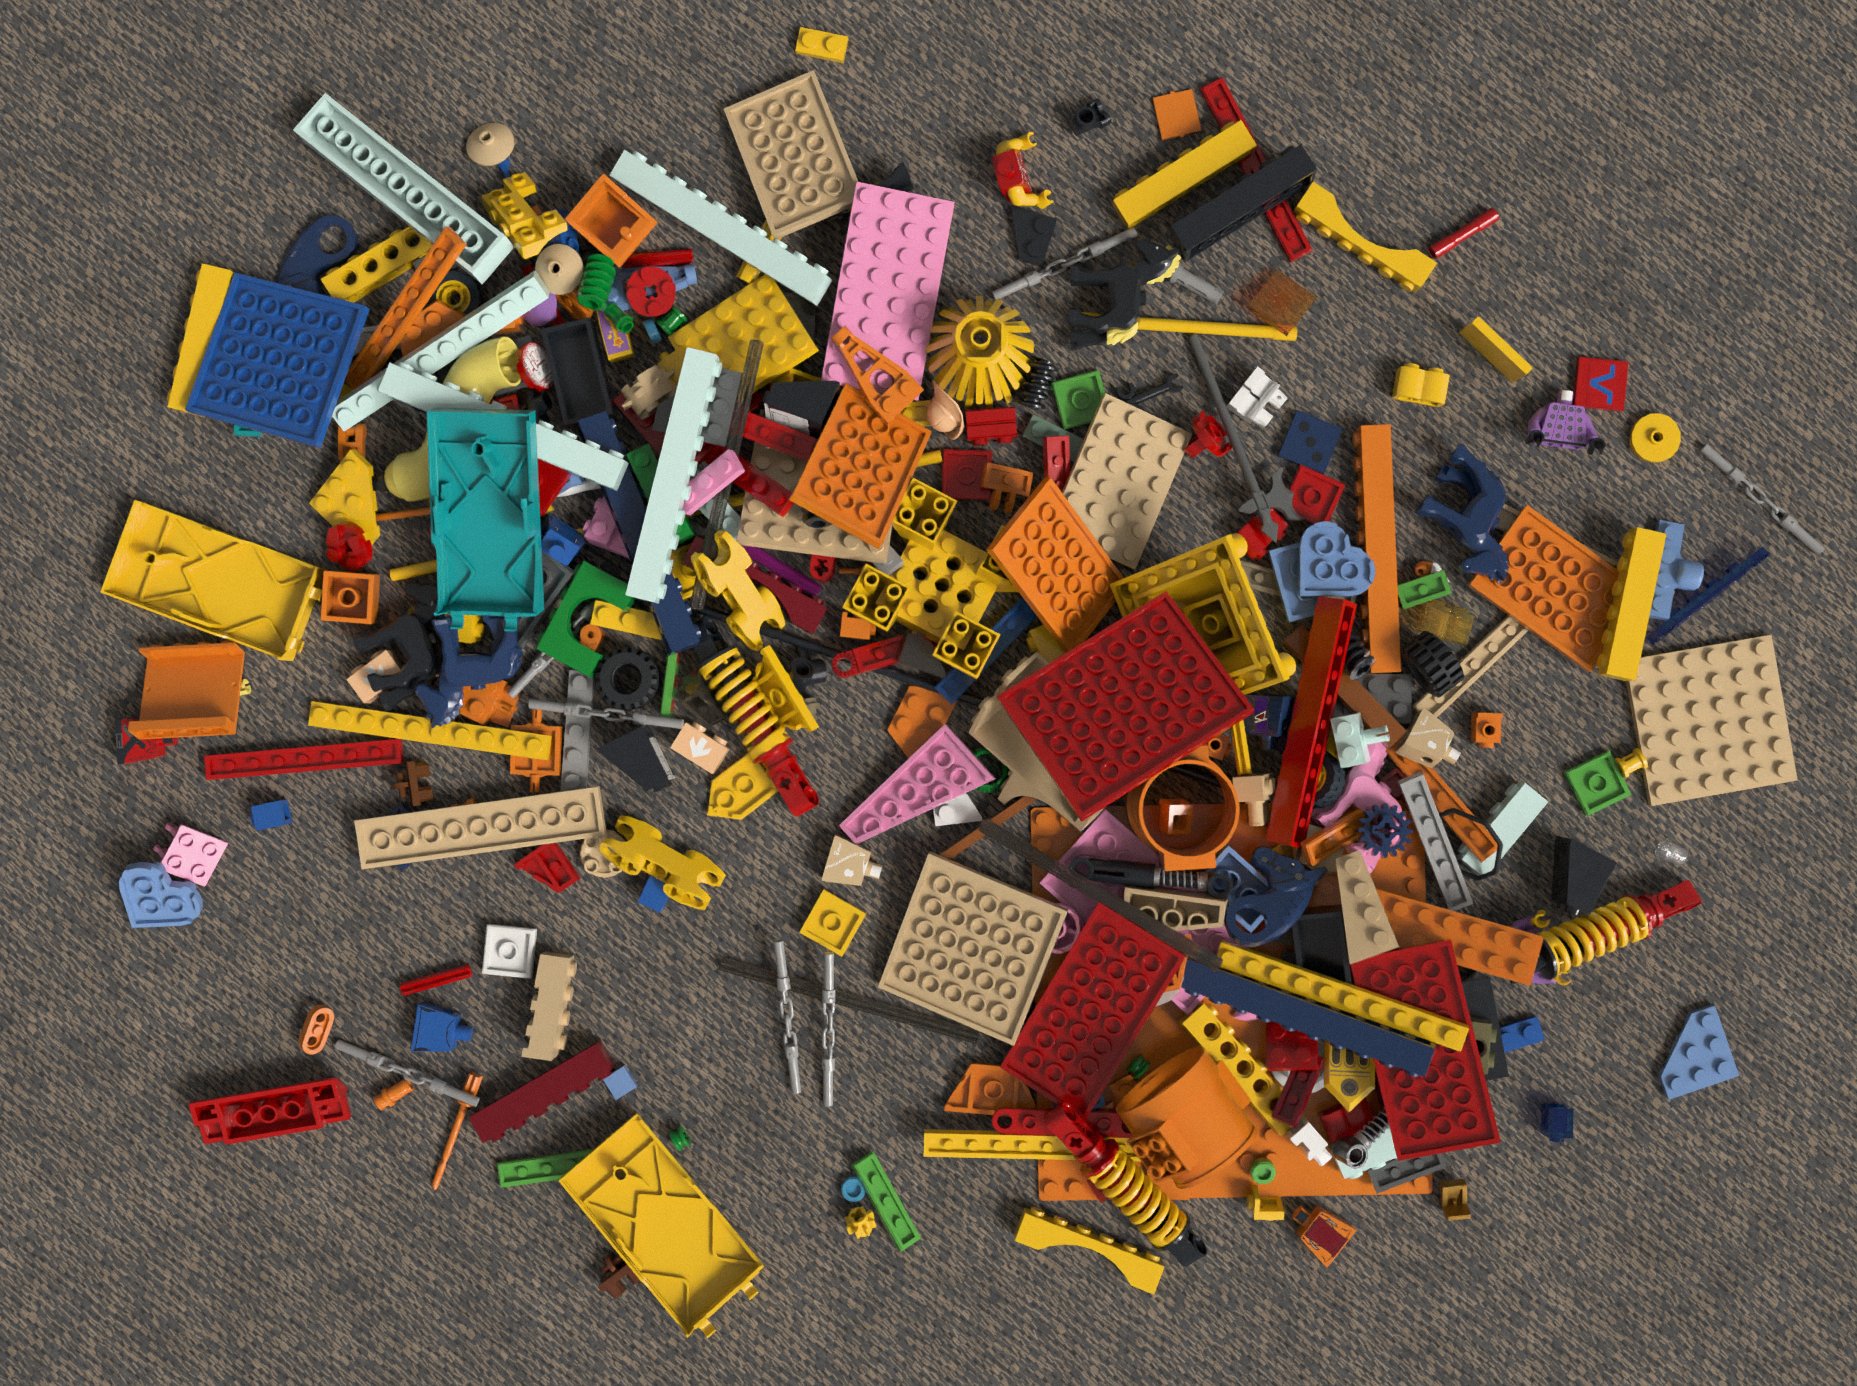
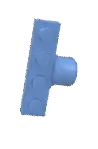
[1649,520,1704,621]

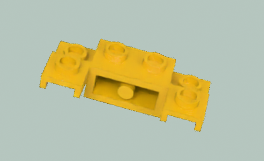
[482,172,568,259]

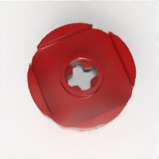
[626,266,676,317]
[326,521,373,571]

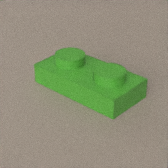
[1397,569,1452,609]

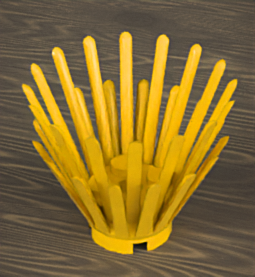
[924,296,1035,410]

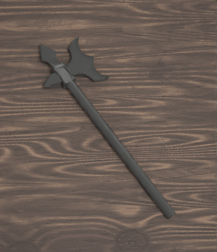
[1188,334,1305,543]

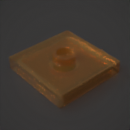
[1247,269,1317,336]

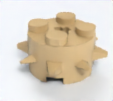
[621,364,677,421]

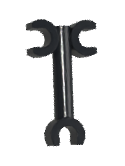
[1116,374,1183,411]

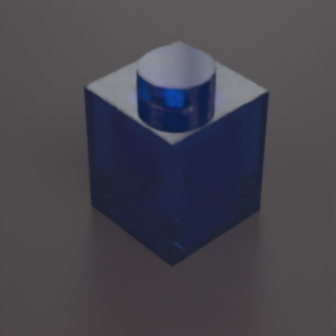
[1541,1103,1574,1142]

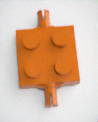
[437,677,514,726]
[510,709,562,792]

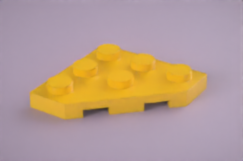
[309,449,380,545]

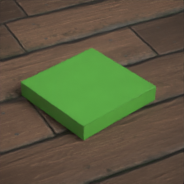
[1051,370,1105,430]
[1563,750,1631,816]

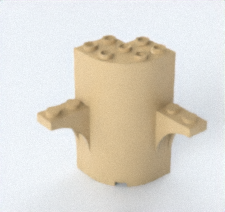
[969,652,1108,832]

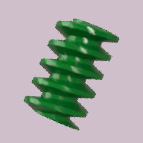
[576,254,616,311]

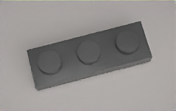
[1367,1153,1447,1193]

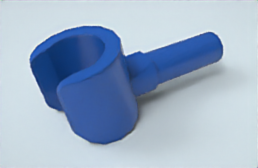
[496,157,511,178]

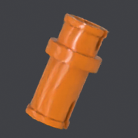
[373,1078,414,1110]

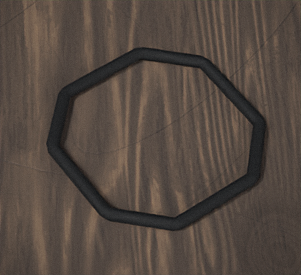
[1439,808,1503,881]

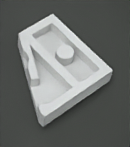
[933,793,982,826]

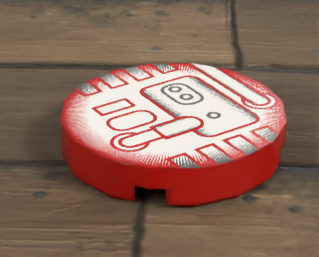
[516,342,554,392]

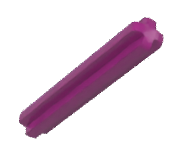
[741,545,822,596]

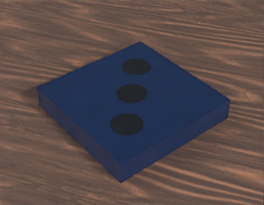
[1277,410,1343,474]

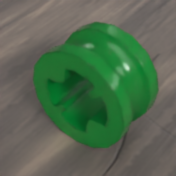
[1126,1054,1151,1079]
[669,1125,691,1151]

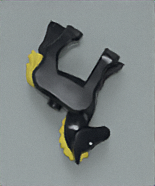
[1069,238,1181,351]

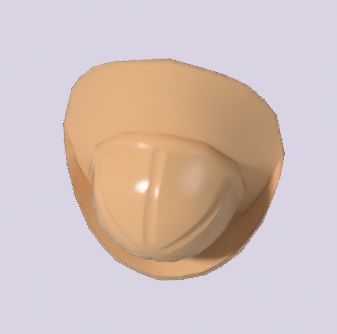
[927,380,964,440]

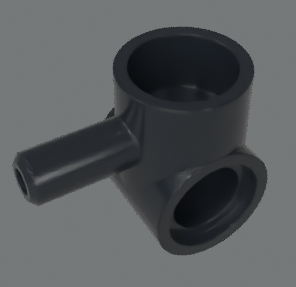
[787,646,827,691]

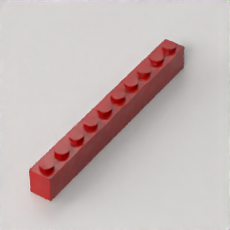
[1265,596,1357,848]

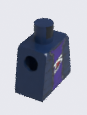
[1243,693,1295,750]

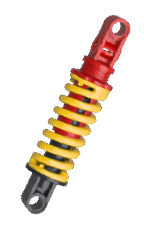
[693,616,819,817]
[1509,880,1703,984]
[1043,1102,1207,1267]

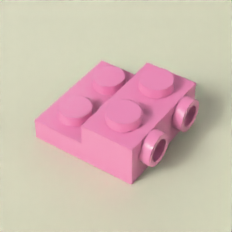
[583,497,629,559]

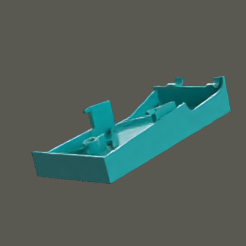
[427,408,544,631]

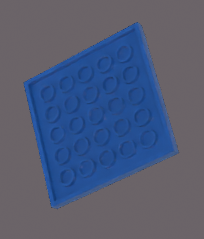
[185,273,370,448]

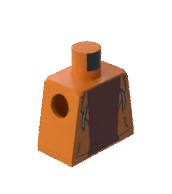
[1292,1205,1356,1268]

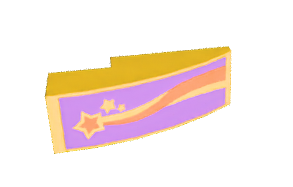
[597,311,635,363]

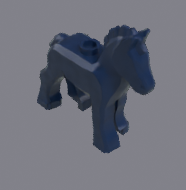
[1414,443,1509,584]
[415,615,523,728]

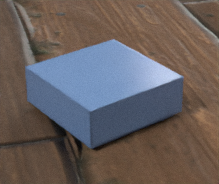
[603,1065,638,1100]

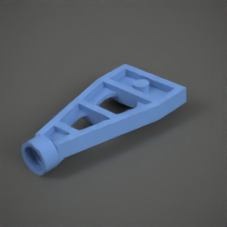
[602,264,698,314]

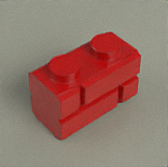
[965,406,1017,446]

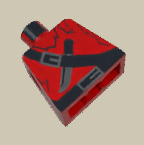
[115,717,178,765]

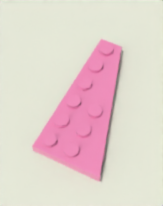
[839,724,996,844]

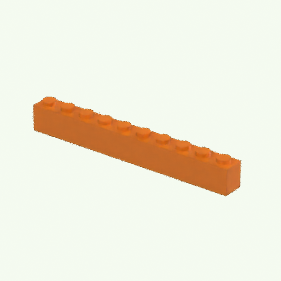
[1352,424,1401,673]

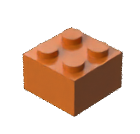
[321,570,380,624]

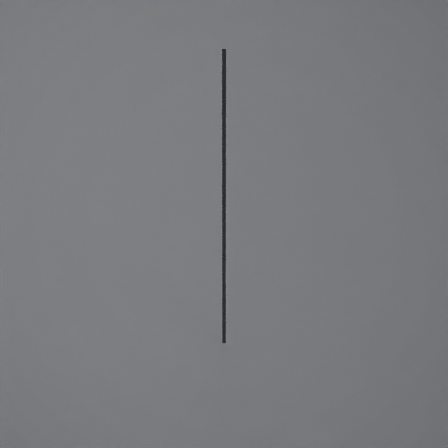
[568,561,1233,788]

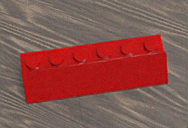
[188,1077,352,1145]

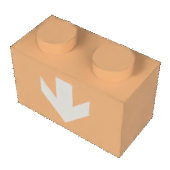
[346,649,404,703]
[670,721,730,774]

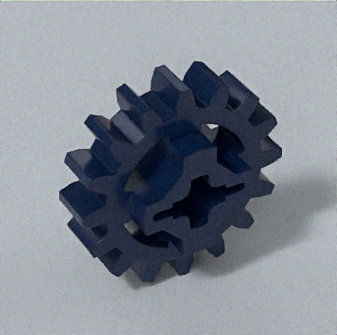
[1356,803,1413,858]

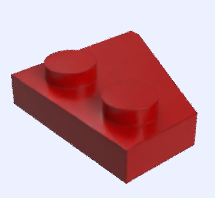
[514,843,581,893]

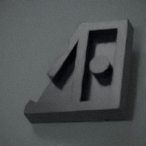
[1011,205,1057,267]

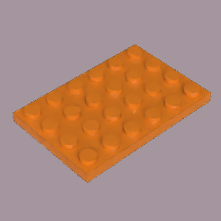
[789,383,932,549]
[986,478,1124,653]
[1467,505,1619,672]

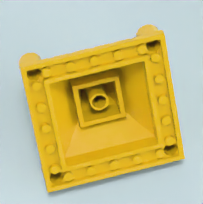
[1109,533,1296,695]

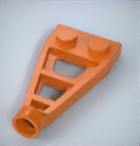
[831,325,924,424]

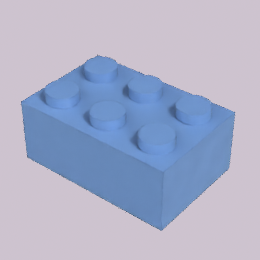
[1199,844,1269,933]

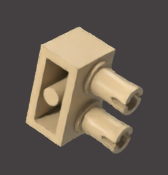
[1233,773,1277,826]

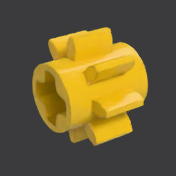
[844,1206,876,1239]

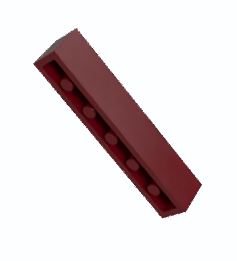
[469,1040,615,1143]

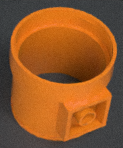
[1125,744,1240,871]
[1116,1046,1257,1189]

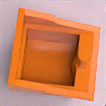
[564,174,658,268]

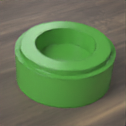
[1250,1158,1276,1184]

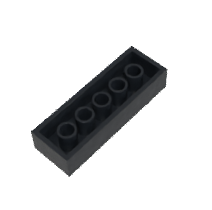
[1170,144,1317,262]

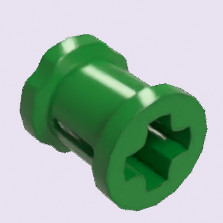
[656,305,688,336]

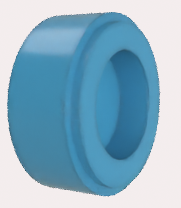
[643,318,662,344]
[841,1175,866,1202]

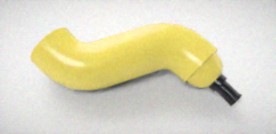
[372,337,521,502]

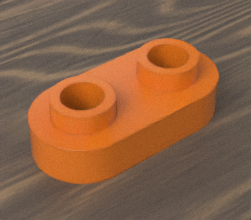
[298,1005,334,1055]

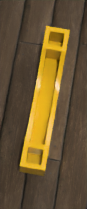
[1293,182,1437,293]
[1014,1207,1165,1294]

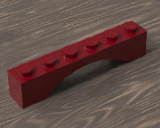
[682,535,827,635]

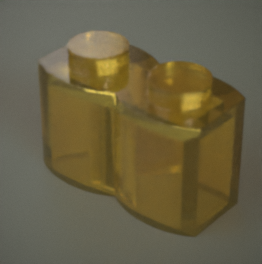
[1415,600,1475,645]

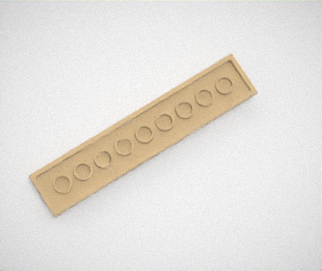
[354,786,607,869]

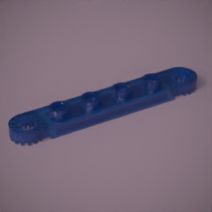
[1646,547,1770,646]

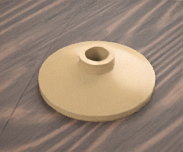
[466,123,515,166]
[535,244,584,295]

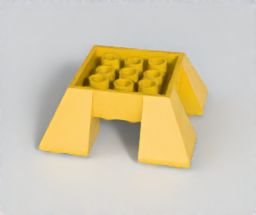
[842,478,1018,679]

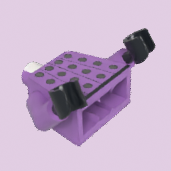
[1525,390,1606,455]

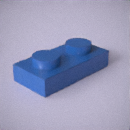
[1500,1015,1545,1053]

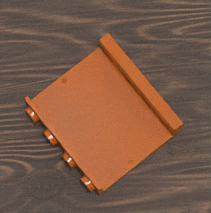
[128,640,245,740]

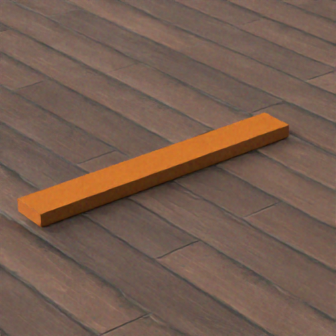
[345,227,467,390]

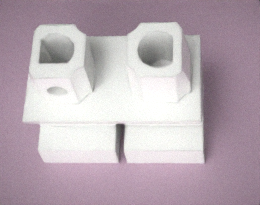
[1226,366,1287,428]
[1286,1116,1332,1166]

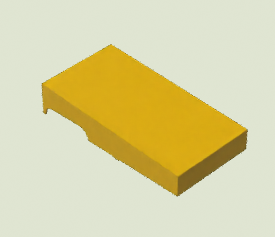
[100,500,327,661]
[559,1112,764,1338]

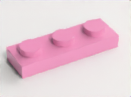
[682,449,745,515]

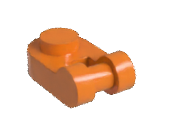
[338,424,367,462]

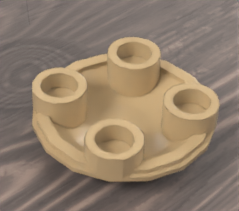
[580,829,626,878]

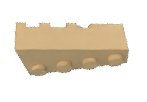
[1336,850,1399,964]
[1122,885,1230,933]
[521,951,577,1061]

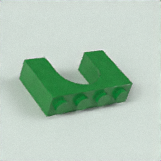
[626,443,698,549]
[536,561,636,678]

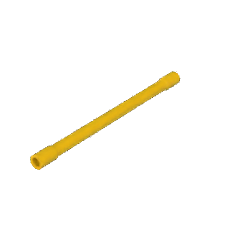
[1082,312,1297,341]

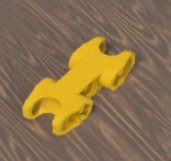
[691,530,785,651]
[599,815,726,910]

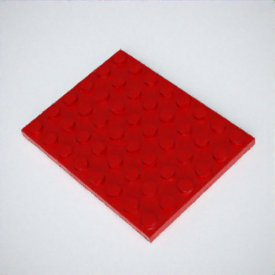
[997,591,1255,822]

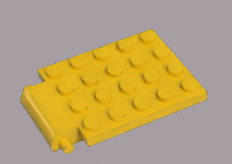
[657,274,819,403]

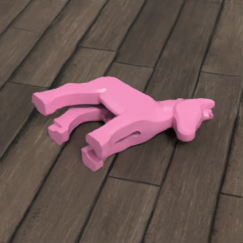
[1310,742,1406,873]

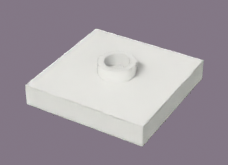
[482,924,537,979]

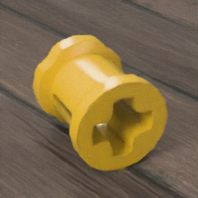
[1614,748,1648,778]

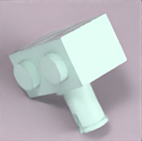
[1331,712,1390,768]

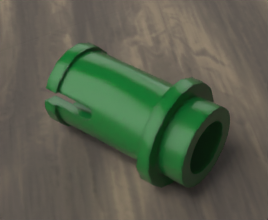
[604,303,634,333]

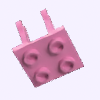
[153,823,228,886]

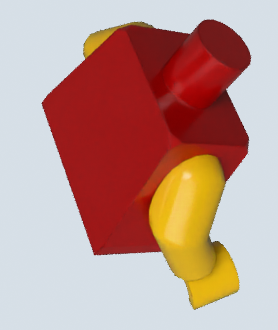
[991,132,1054,209]

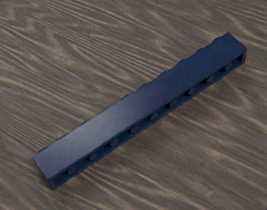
[576,411,701,656]
[1181,953,1436,1077]

